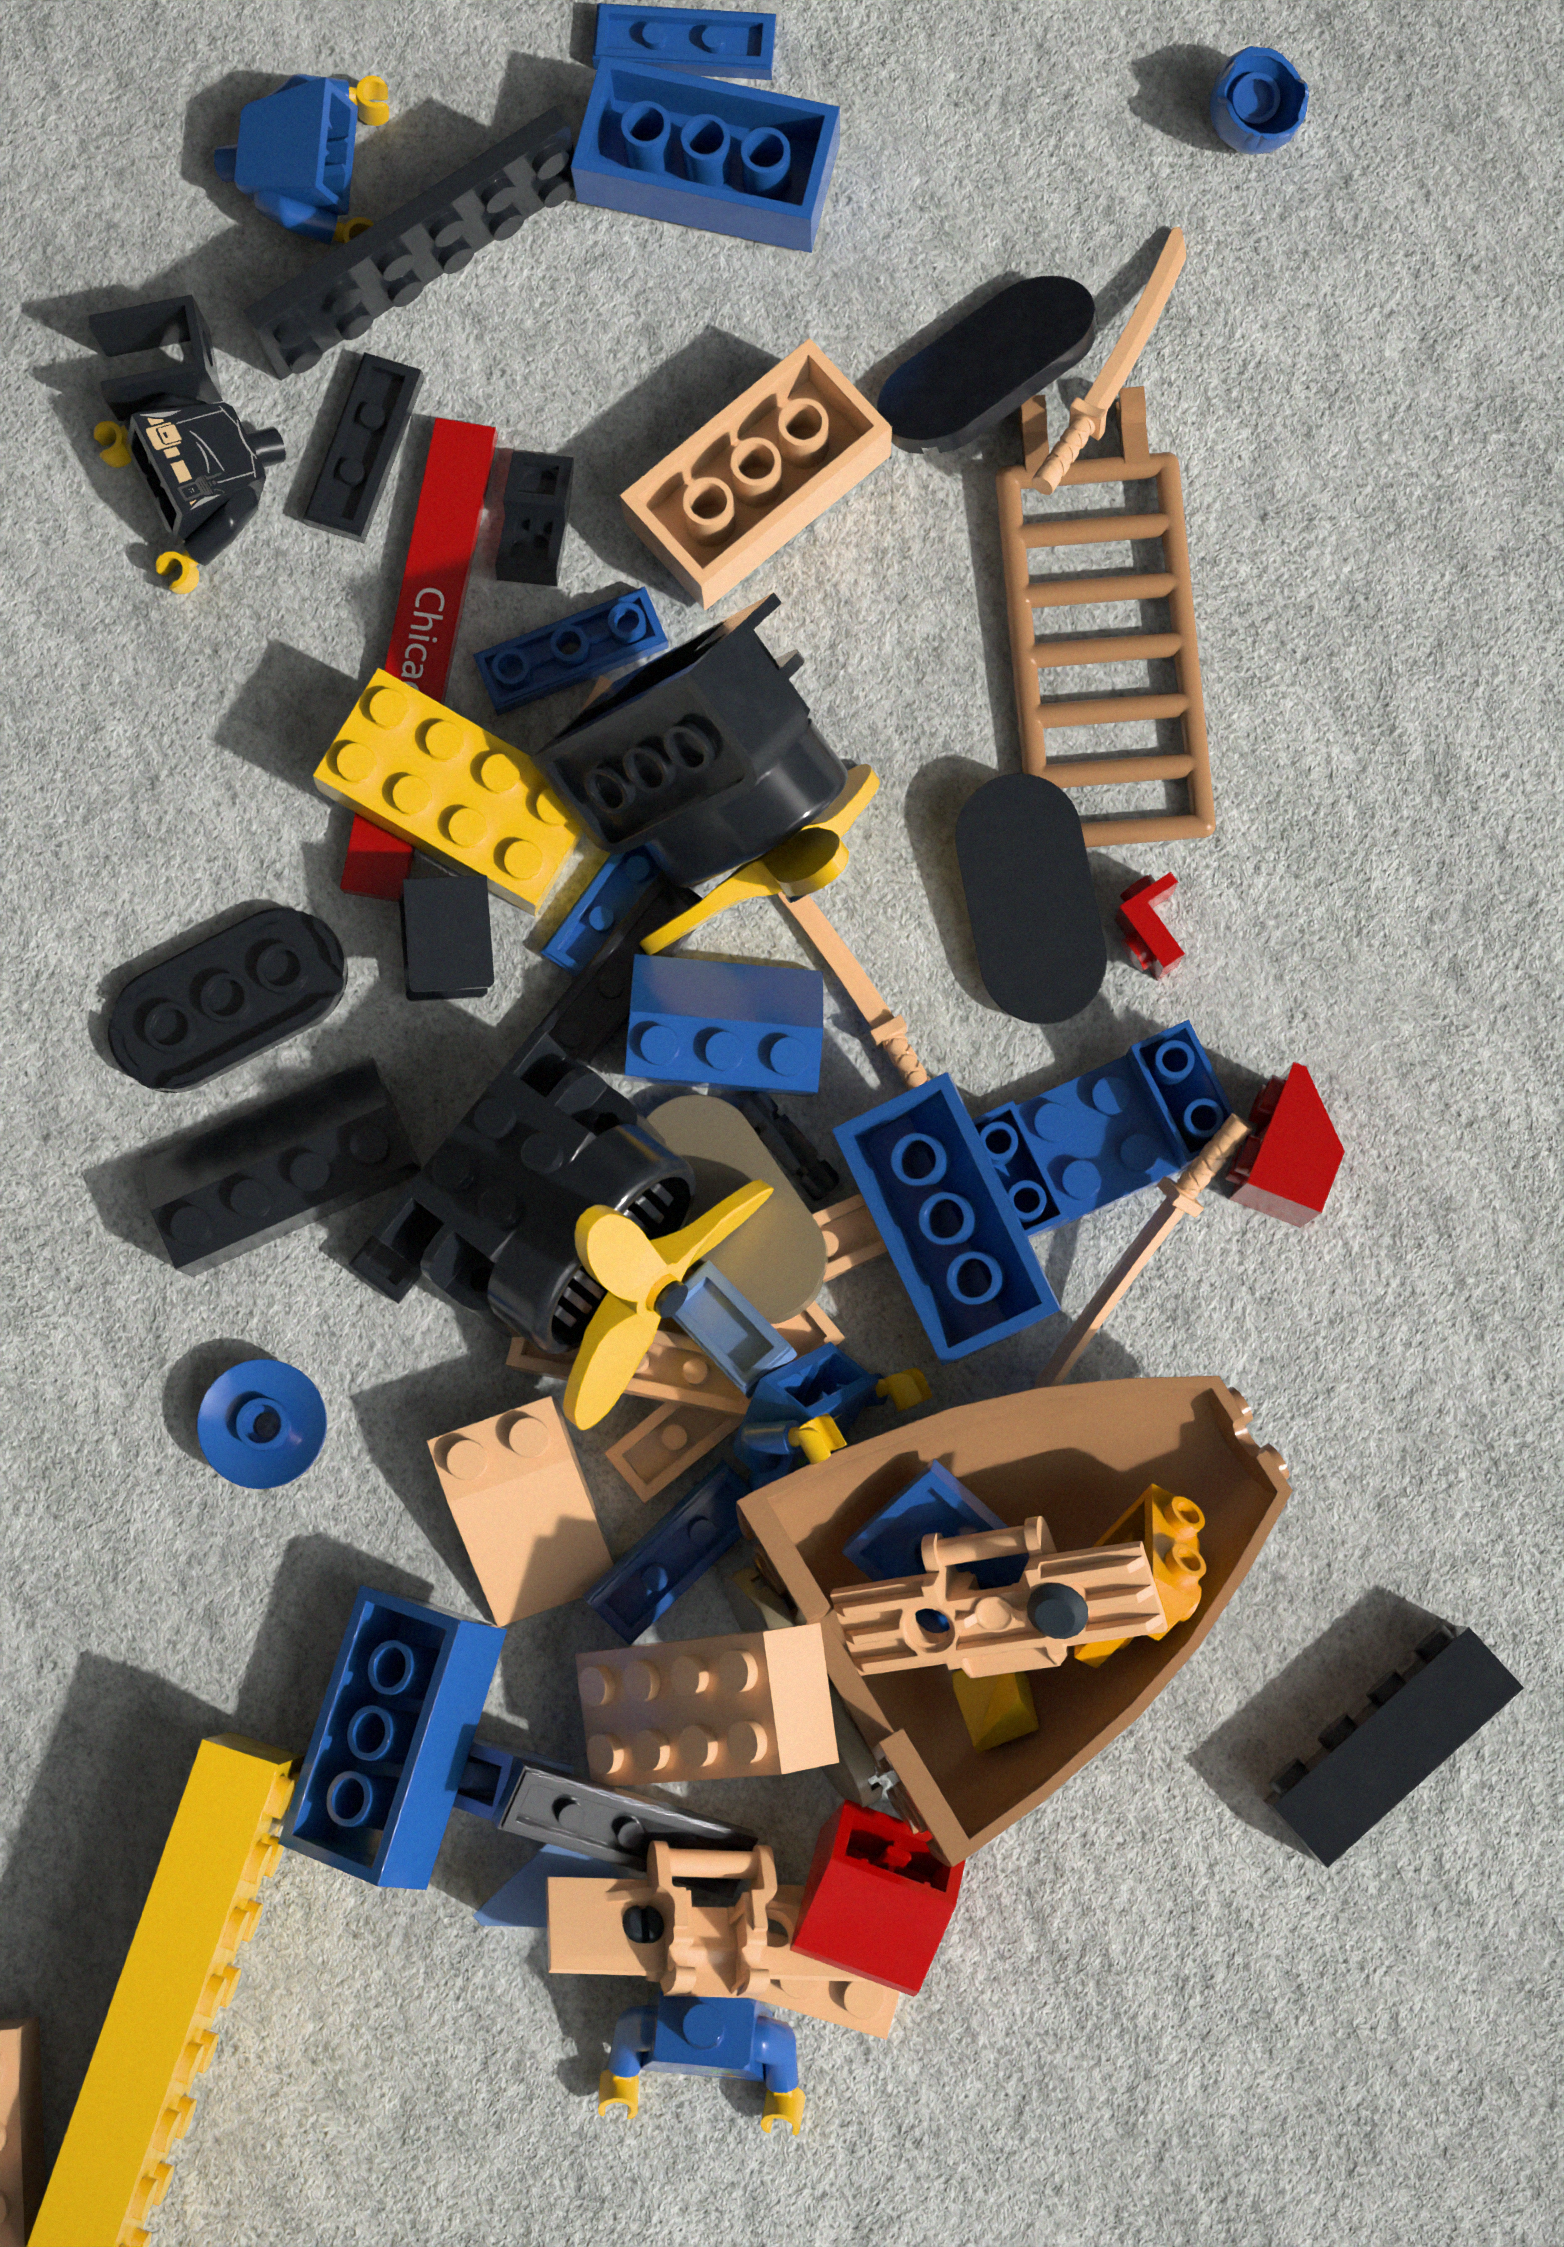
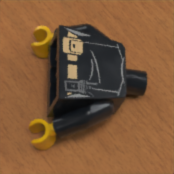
[93,393,286,594]

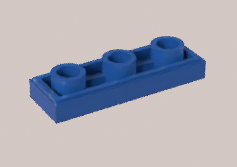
[473,586,669,716]

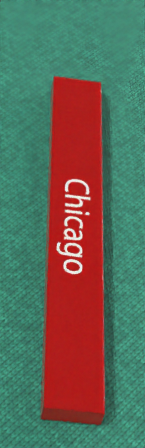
[340,418,498,903]

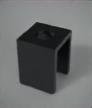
[87,294,223,421]
[398,875,494,1002]

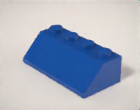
[832,1072,1062,1366]

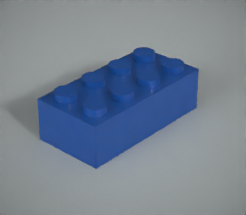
[571,55,840,253]
[278,1585,507,1890]

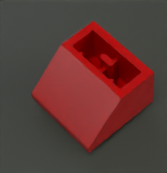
[1225,1062,1345,1228]
[789,1798,966,1997]

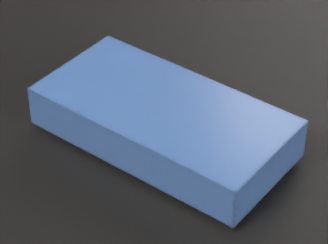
[671,1260,797,1399]

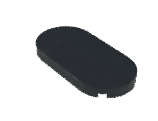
[877,276,1098,454]
[955,773,1107,1025]
[107,907,348,1093]

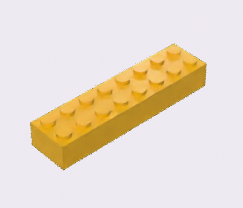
[27,1731,304,2247]

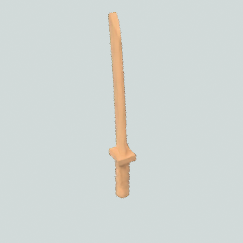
[1031,227,1186,495]
[776,892,931,1091]
[1033,1113,1252,1389]

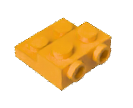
[1074,1483,1206,1669]

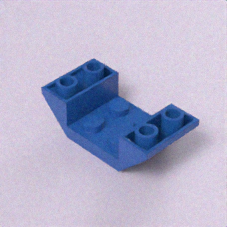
[972,1019,1236,1239]

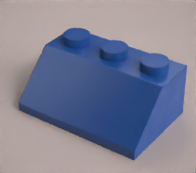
[623,954,823,1098]

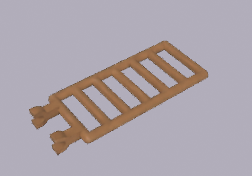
[995,386,1216,848]

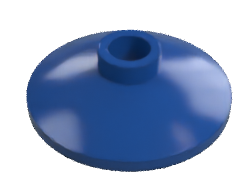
[197,1359,327,1489]

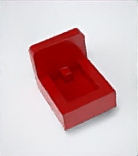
[1114,872,1185,981]

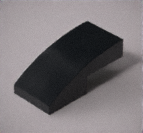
[495,451,574,587]

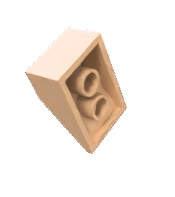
[427,1396,615,1627]

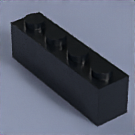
[1263,1625,1524,1868]

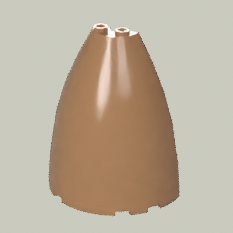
[736,1376,1293,1867]

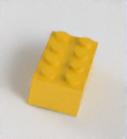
[313,668,584,917]

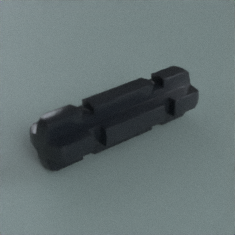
[738,1091,840,1201]

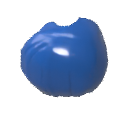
[1209,46,1309,155]

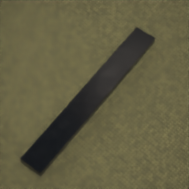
[348,871,703,1304]

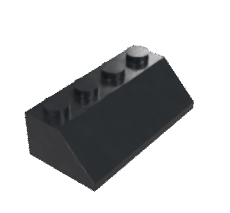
[141,1057,422,1277]

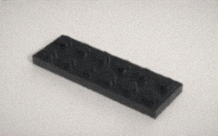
[243,106,575,381]

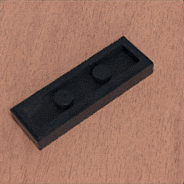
[303,352,425,544]

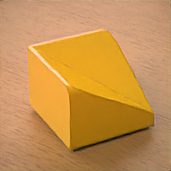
[952,1669,1039,1753]

